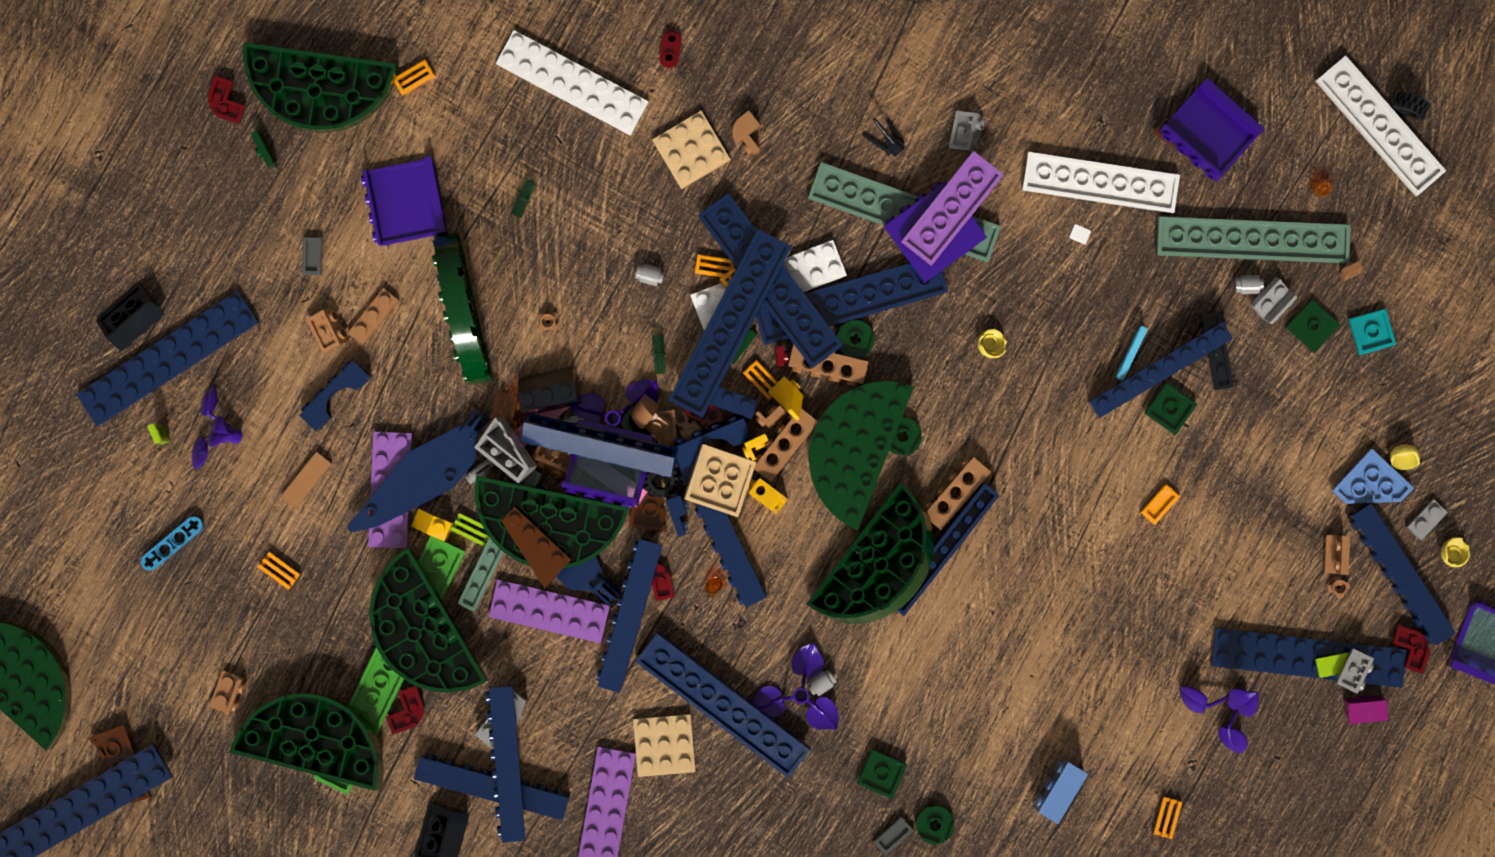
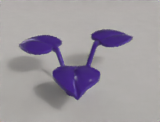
[571,380,658,429]
[191,384,242,470]
[752,643,839,730]
[1179,685,1259,754]

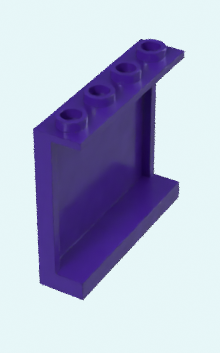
[1159,78,1265,182]
[361,156,448,247]
[883,182,987,284]

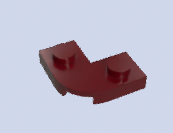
[208,76,246,125]
[652,563,675,601]
[1391,625,1430,674]
[386,686,424,735]

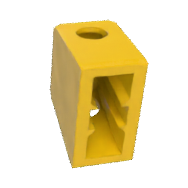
[748,477,788,515]

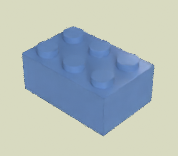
[1034,758,1088,824]

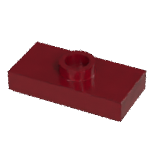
[776,346,788,367]

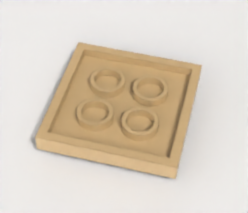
[652,111,731,190]
[683,444,756,517]
[633,714,696,777]

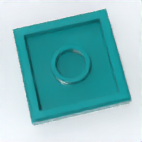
[1348,308,1397,356]

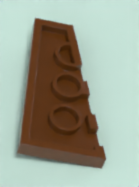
[629,469,667,532]
[501,507,571,588]
[88,724,152,804]

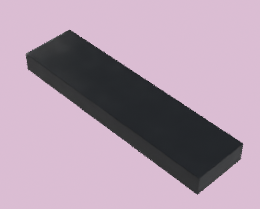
[1200,312,1234,391]

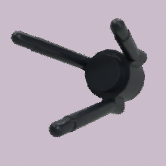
[863,118,905,157]

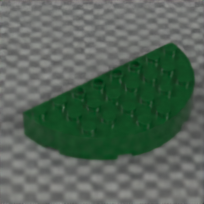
[243,42,399,133]
[432,231,493,385]
[809,381,914,530]
[475,475,629,568]
[806,482,934,624]
[369,547,489,692]
[0,621,72,750]
[229,693,384,791]

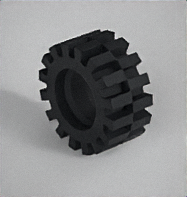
[1392,92,1430,120]
[644,469,679,498]

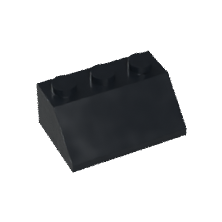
[96,283,164,352]
[518,366,581,416]
[414,802,470,857]

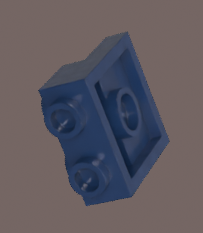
[666,492,690,537]

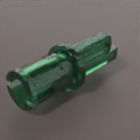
[510,180,536,218]
[651,336,667,374]

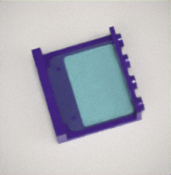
[561,419,655,508]
[1446,600,1495,685]

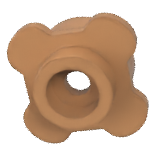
[538,312,558,331]
[1327,576,1350,599]

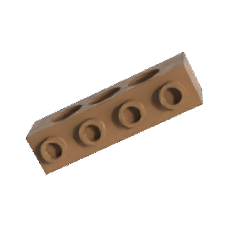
[788,344,868,387]
[754,409,818,482]
[924,457,991,530]

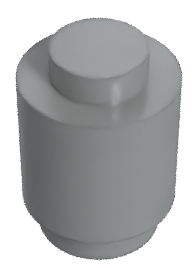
[635,263,665,286]
[1235,275,1264,294]
[807,670,837,696]

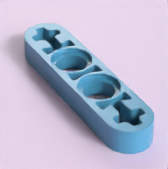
[141,516,204,571]

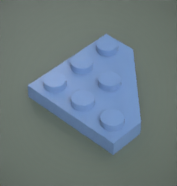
[1331,449,1414,504]

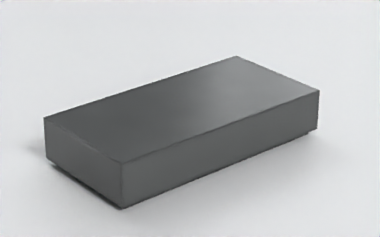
[302,237,323,276]
[873,815,914,856]

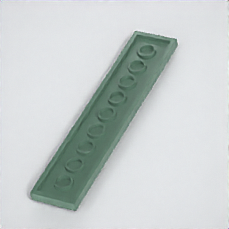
[808,162,1001,263]
[1156,217,1351,264]

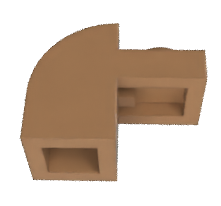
[732,111,761,157]
[631,394,672,438]

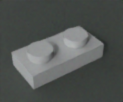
[1406,499,1448,540]

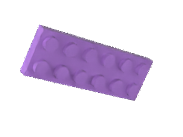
[901,151,1004,266]
[368,432,413,548]
[489,579,610,643]
[578,746,636,857]

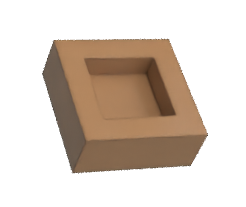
[1340,261,1363,281]

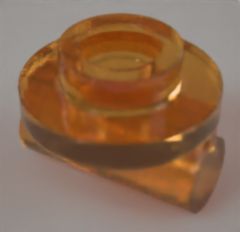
[1310,179,1332,197]
[704,577,726,598]

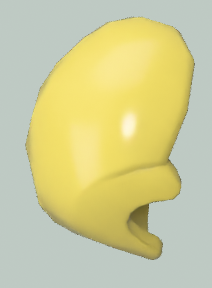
[977,329,1007,358]
[1390,444,1420,470]
[1440,537,1470,568]

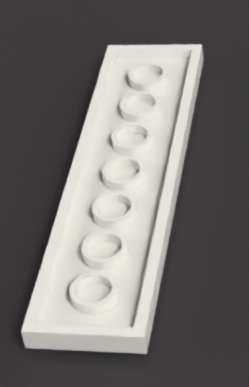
[496,30,649,136]
[1315,55,1446,197]
[1022,152,1180,213]
[690,240,847,331]

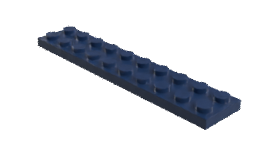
[698,193,843,369]
[668,229,792,418]
[756,263,948,346]
[76,291,259,427]
[1210,628,1407,688]
[635,631,812,778]
[0,743,174,857]

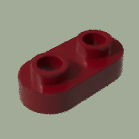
[660,30,682,69]
[685,405,722,425]

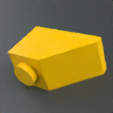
[768,376,803,421]
[411,509,454,541]

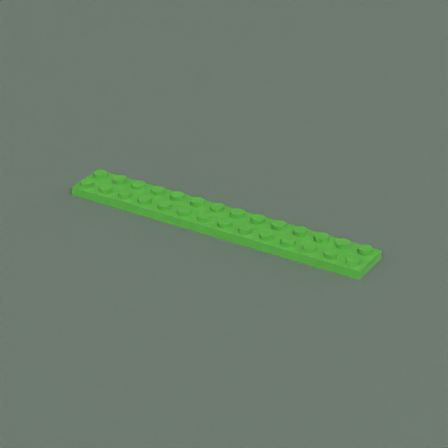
[313,536,466,795]

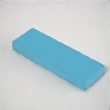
[1114,326,1148,382]

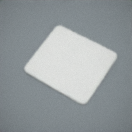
[1070,224,1091,244]

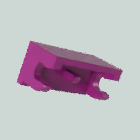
[1344,695,1388,724]

